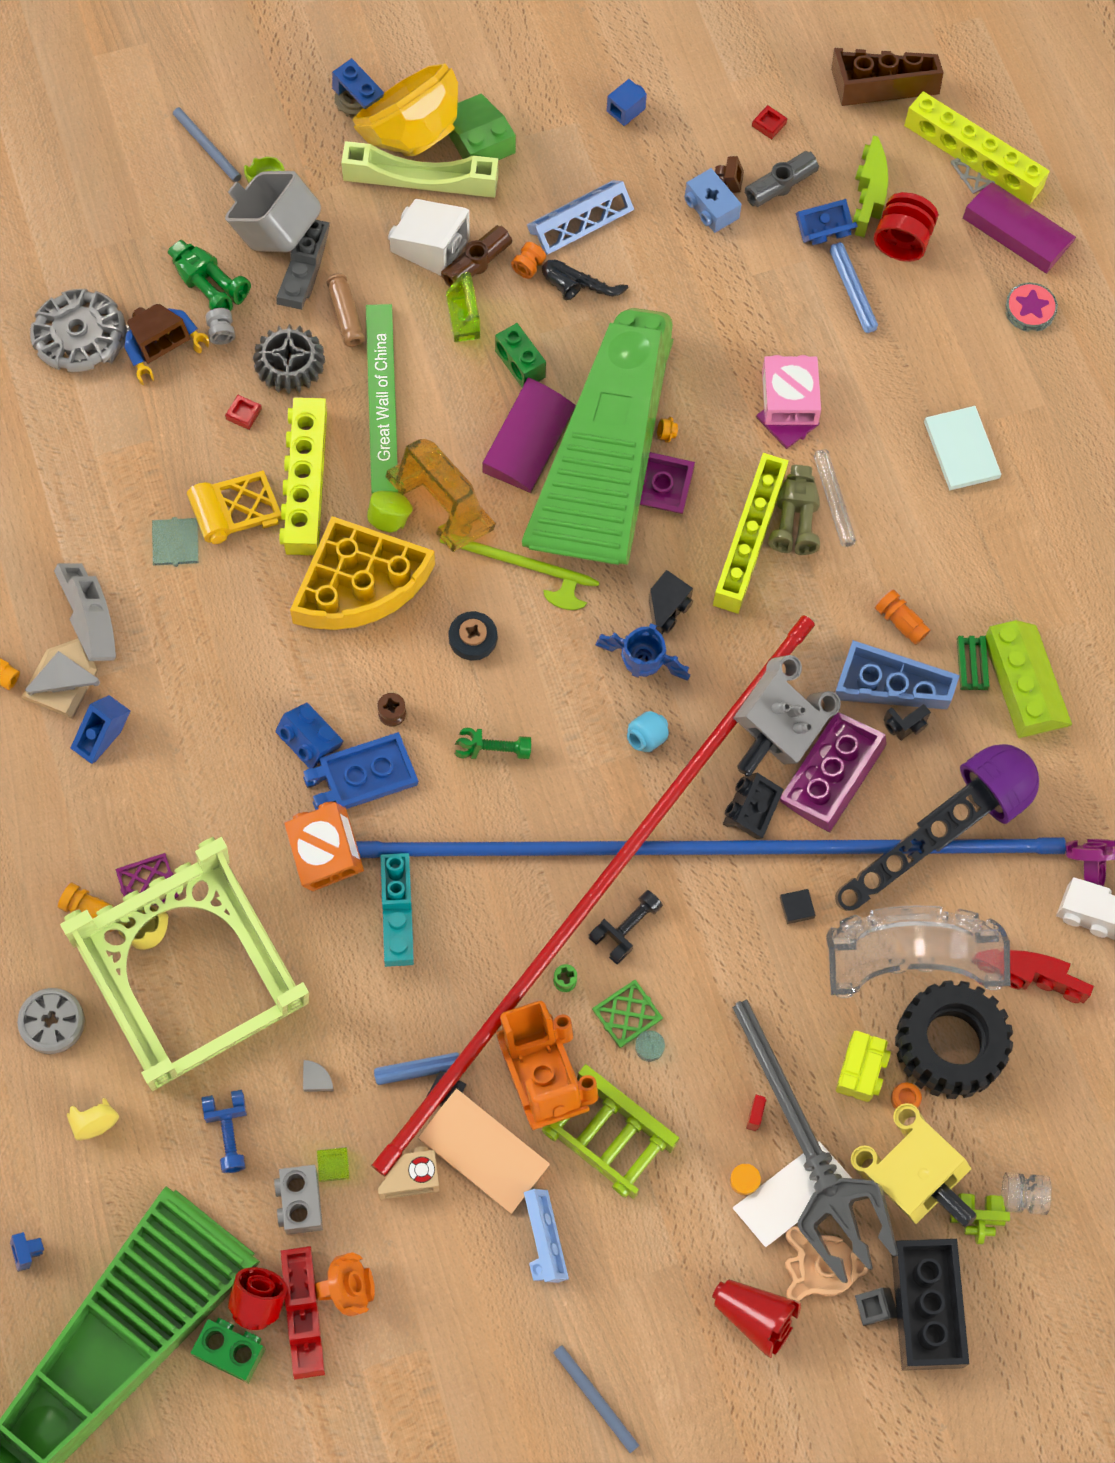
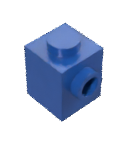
[606,79,647,126]

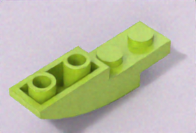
[853,135,888,237]

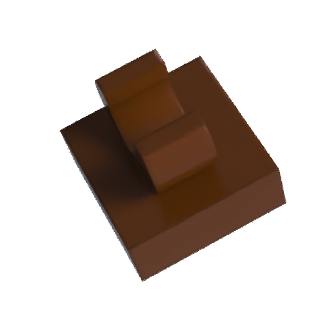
[715,156,744,193]

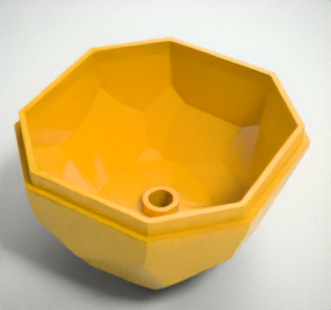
[352,63,458,156]

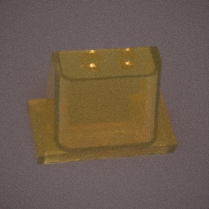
[386,439,496,552]

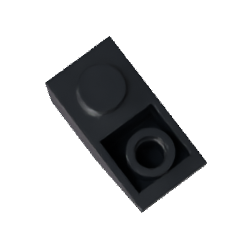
[649,570,693,635]

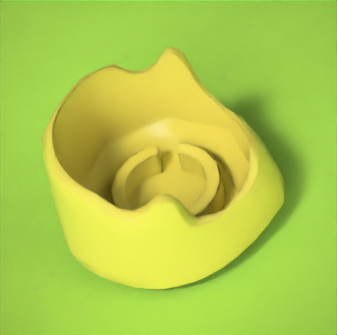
[118,905,169,950]
[67,1098,119,1141]

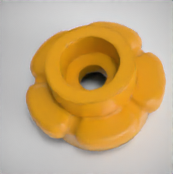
[657,417,678,443]

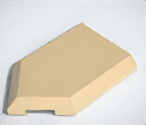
[22,638,97,719]

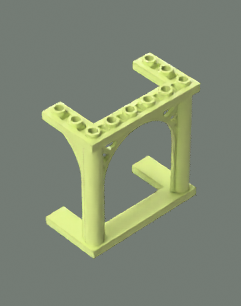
[60,837,309,1091]

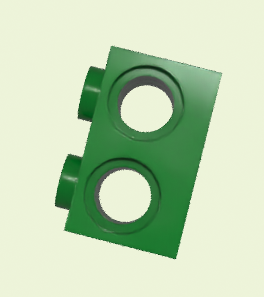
[495,323,546,388]
[191,1318,266,1384]

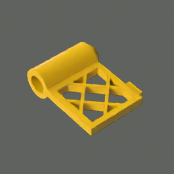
[186,470,281,544]

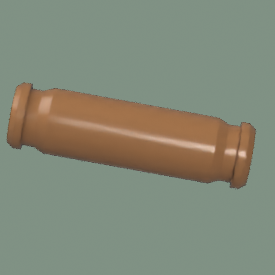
[326,273,365,347]

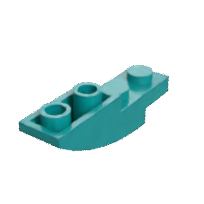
[381,853,414,967]

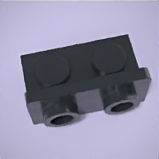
[723,773,784,839]

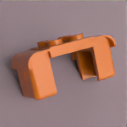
[496,1001,598,1131]

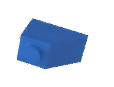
[70,695,131,764]

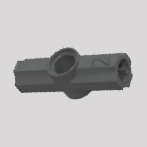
[745,151,819,207]

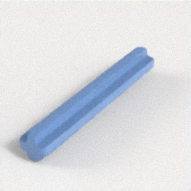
[830,242,878,333]

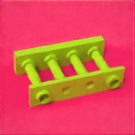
[542,1064,680,1199]

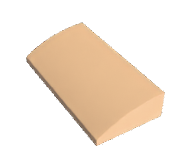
[418,1088,550,1214]

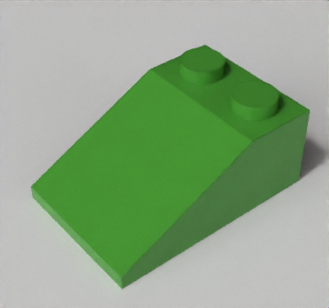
[448,93,516,160]

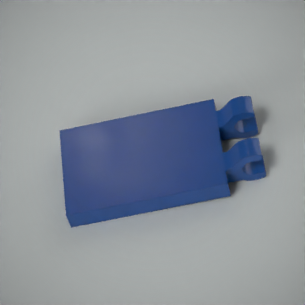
[303,732,419,810]

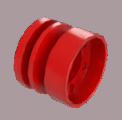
[873,192,939,262]

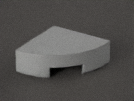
[303,1060,333,1092]

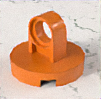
[315,1252,375,1317]

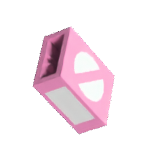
[762,355,821,425]

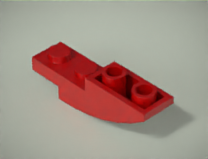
[972,950,1094,1004]

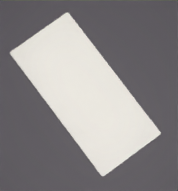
[733,1142,852,1247]

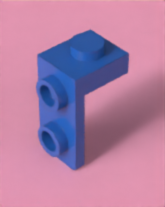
[332,58,384,109]

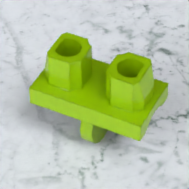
[950,1193,1010,1244]

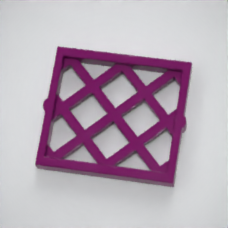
[115,853,179,905]

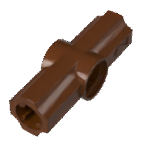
[441,225,512,290]

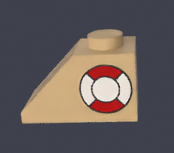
[378,1147,440,1200]

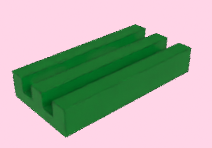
[957,636,990,690]

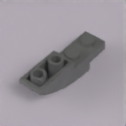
[276,220,330,310]

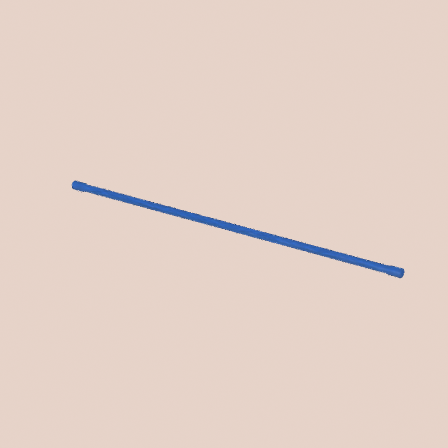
[356,837,1066,858]

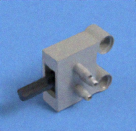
[733,655,841,776]

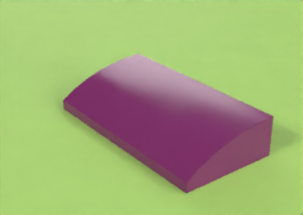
[963,182,1076,274]
[482,377,576,493]
[640,452,695,514]
[780,712,887,833]

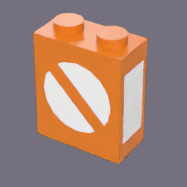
[284,802,364,891]

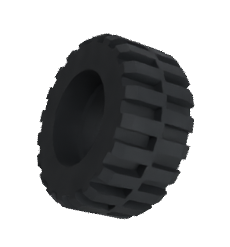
[895,980,1013,1099]

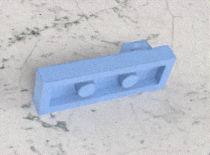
[524,1189,569,1283]

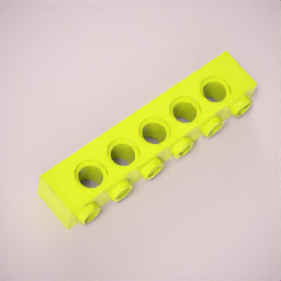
[904,91,1050,205]
[279,398,327,555]
[713,453,789,614]

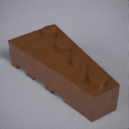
[831,48,944,106]

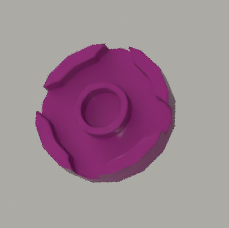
[1066,839,1115,887]

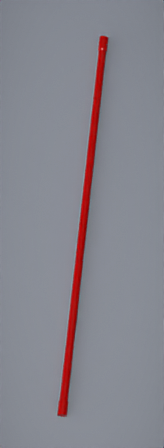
[371,615,815,1177]

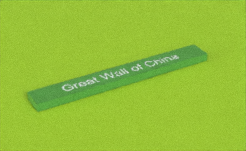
[366,304,399,494]

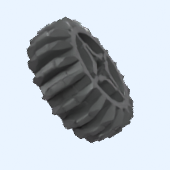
[253,324,325,394]

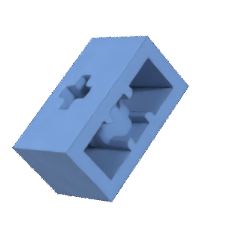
[684,168,742,233]

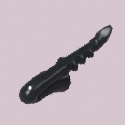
[542,259,629,301]

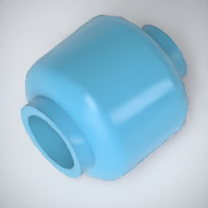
[627,711,669,752]

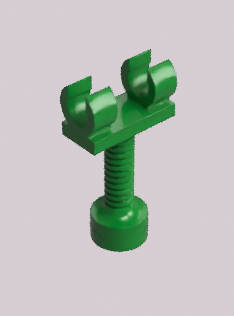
[454,727,531,759]

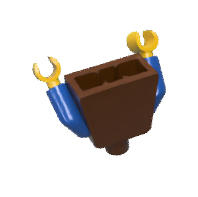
[125,304,209,385]

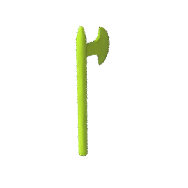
[440,533,600,610]

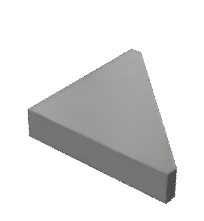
[25,651,100,696]

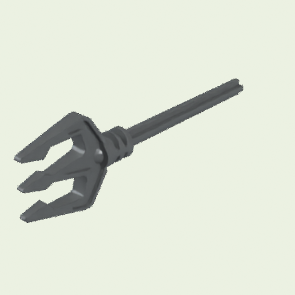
[732,999,898,1283]

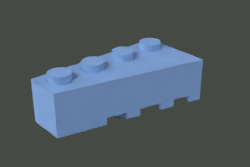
[835,640,960,709]

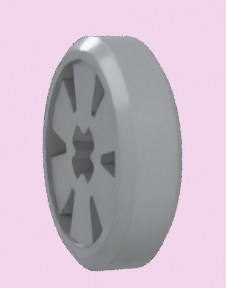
[17,988,85,1054]

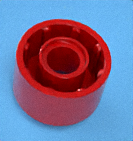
[228,1267,287,1330]

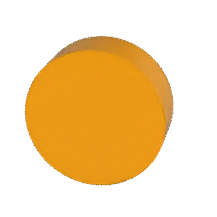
[730,1164,761,1195]

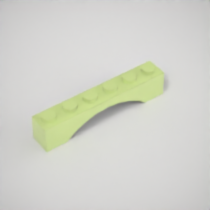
[341,141,498,198]

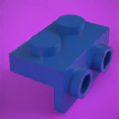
[796,199,858,245]
[275,702,344,769]

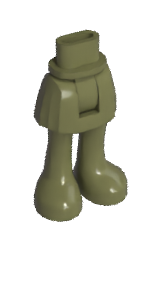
[769,465,820,555]

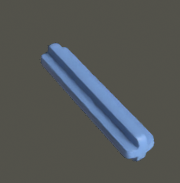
[374,1052,459,1085]

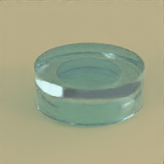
[635,1031,665,1062]

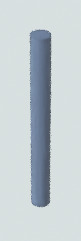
[173,107,241,183]
[553,1345,640,1453]

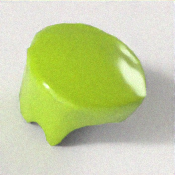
[367,491,413,533]

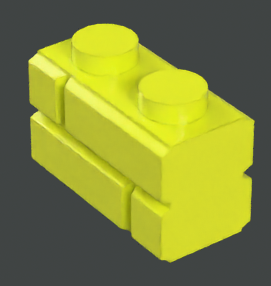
[835,1031,891,1102]

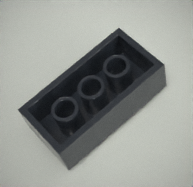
[891,1238,969,1371]

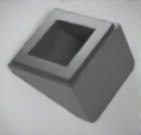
[855,1287,897,1326]

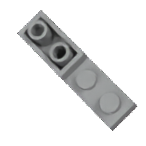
[54,563,116,661]

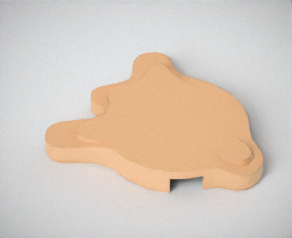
[785,1225,869,1302]

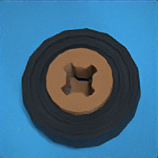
[448,611,498,661]

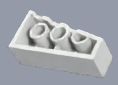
[1056,877,1115,940]

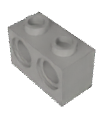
[274,1165,323,1235]

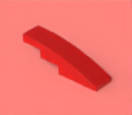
[280,1246,325,1380]

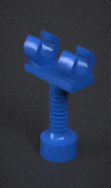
[201,1090,247,1173]

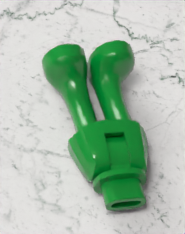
[167,240,251,311]

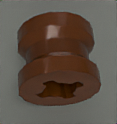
[377,693,406,727]

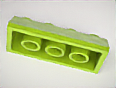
[985,620,1072,738]

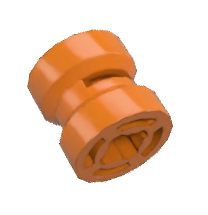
[511,242,546,279]

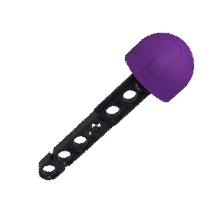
[835,744,1039,911]

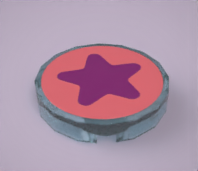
[1005,282,1058,331]

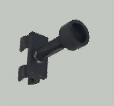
[589,890,663,965]

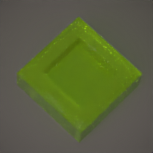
[317,1147,350,1182]

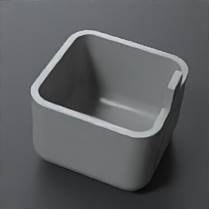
[225,171,321,252]

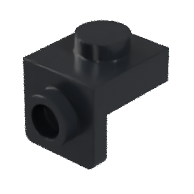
[883,704,931,741]

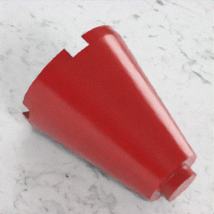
[712,1279,801,1358]

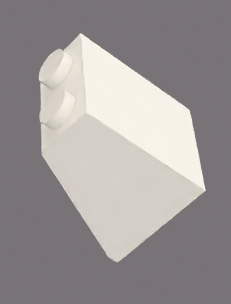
[388,199,470,276]

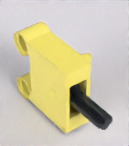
[851,1103,977,1227]

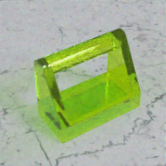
[446,272,480,342]

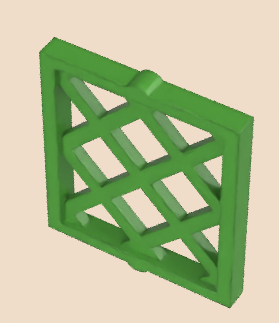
[592,980,663,1048]

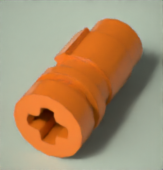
[875,589,931,645]

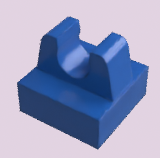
[10,1232,44,1272]

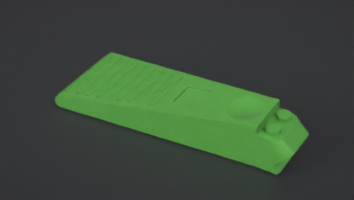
[522,308,674,565]
[0,1186,260,1463]

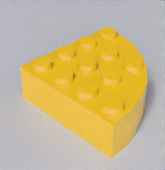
[290,516,435,630]

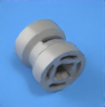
[206,308,235,345]

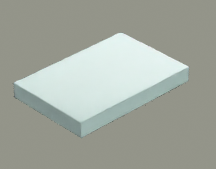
[924,406,1001,491]

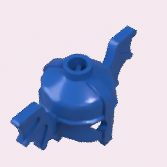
[595,623,691,681]

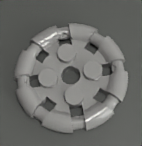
[30,289,125,372]

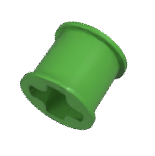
[553,964,577,992]

